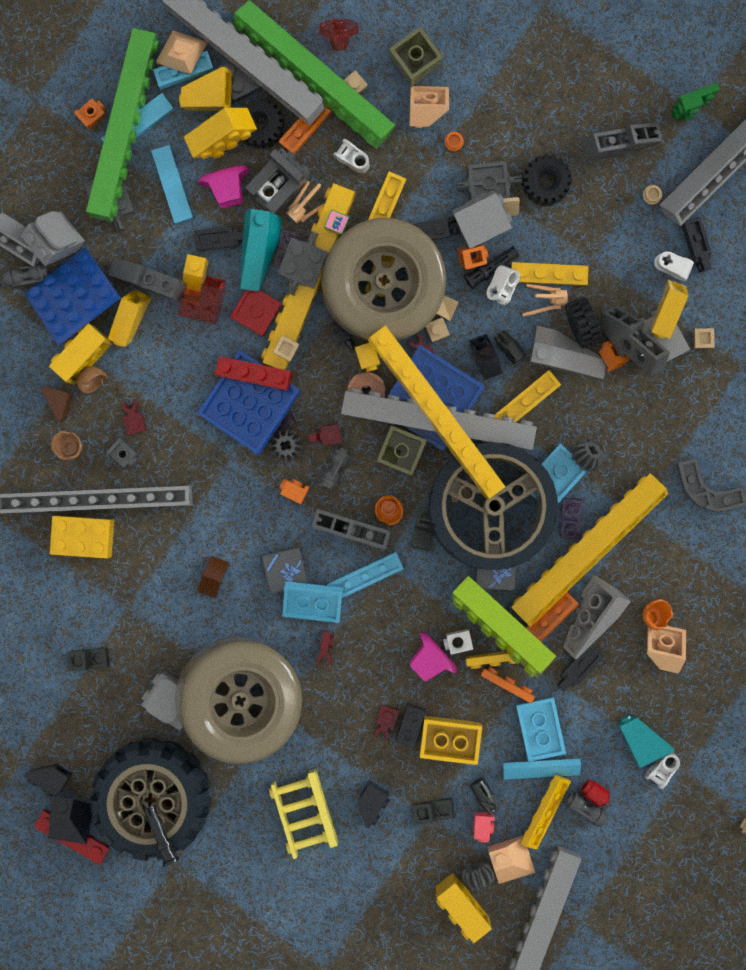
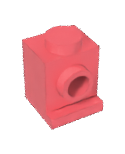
[473,812,495,843]

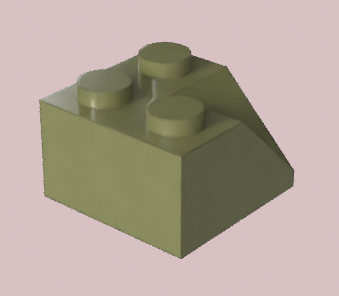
[389,26,443,87]
[377,425,427,476]

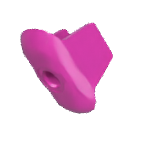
[197,165,251,209]
[410,632,457,681]

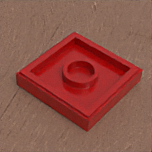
[230,290,282,337]

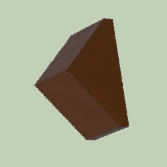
[40,386,73,422]
[198,556,229,598]

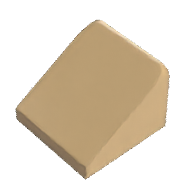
[502,197,520,216]

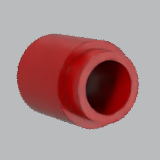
[581,779,611,807]

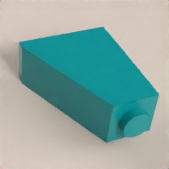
[617,714,675,768]

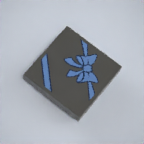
[262,547,308,594]
[476,550,516,591]

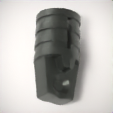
[494,330,527,365]
[469,777,499,814]

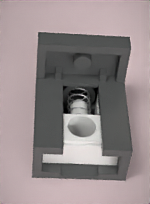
[245,148,311,215]

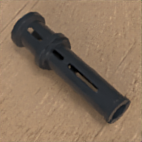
[464,246,519,290]
[143,805,180,867]

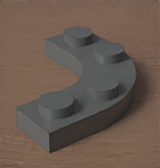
[677,458,746,511]

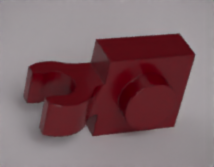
[308,424,342,446]
[317,630,334,665]

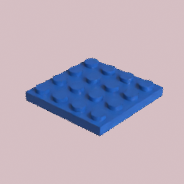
[24,247,121,345]
[386,345,485,451]
[197,350,302,455]

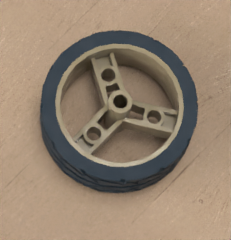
[428,442,558,570]

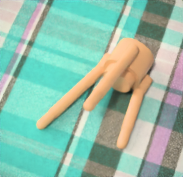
[287,181,325,223]
[522,283,568,317]

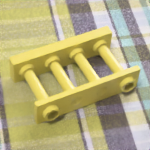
[269,768,338,859]

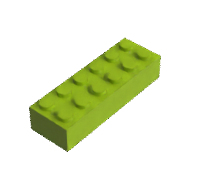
[452,576,556,678]

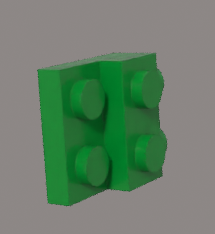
[671,83,720,122]

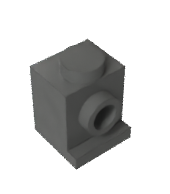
[106,438,139,468]

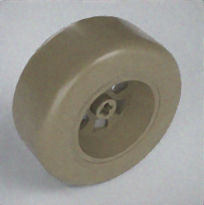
[321,218,446,341]
[176,637,302,764]

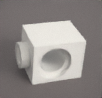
[443,629,473,655]

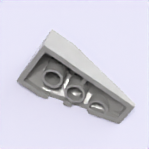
[529,326,607,379]
[563,575,631,659]

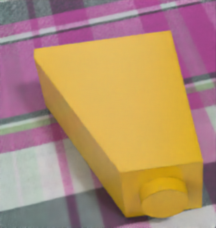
[179,67,233,111]
[651,280,689,339]
[108,289,152,347]

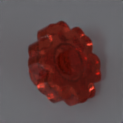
[319,19,358,50]

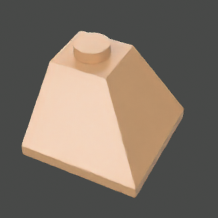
[156,31,207,75]
[410,86,449,128]
[647,626,686,674]
[487,835,535,884]

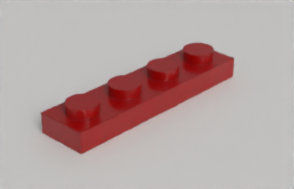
[215,356,293,391]
[34,809,110,865]

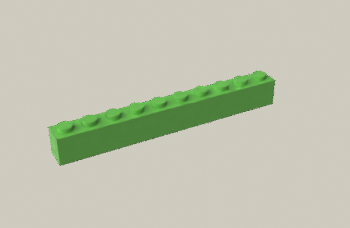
[232,0,395,149]
[86,28,160,222]

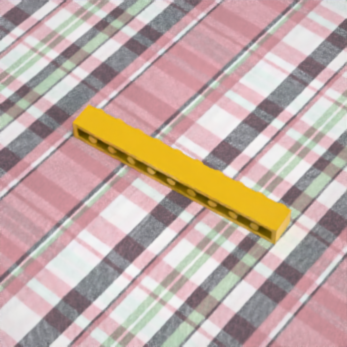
[261,183,355,370]
[368,325,505,499]
[511,473,668,627]

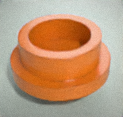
[444,132,464,152]

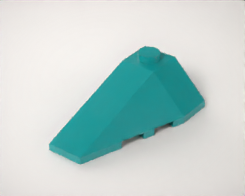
[240,209,282,292]

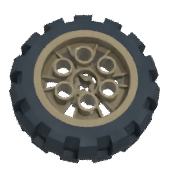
[90,738,212,861]

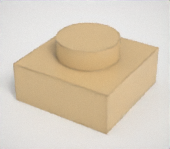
[343,70,368,94]
[426,317,450,343]
[693,328,715,349]
[273,335,299,362]

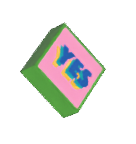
[324,210,350,235]

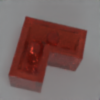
[178,276,226,324]

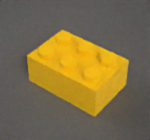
[184,108,257,159]
[49,323,113,385]
[50,515,114,558]
[419,716,482,765]
[435,873,492,943]

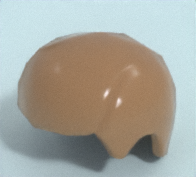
[77,366,108,393]
[51,431,83,461]

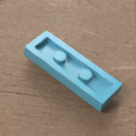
[153,51,214,90]

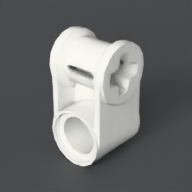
[333,139,370,173]
[654,251,694,281]
[486,265,520,305]
[645,752,680,789]

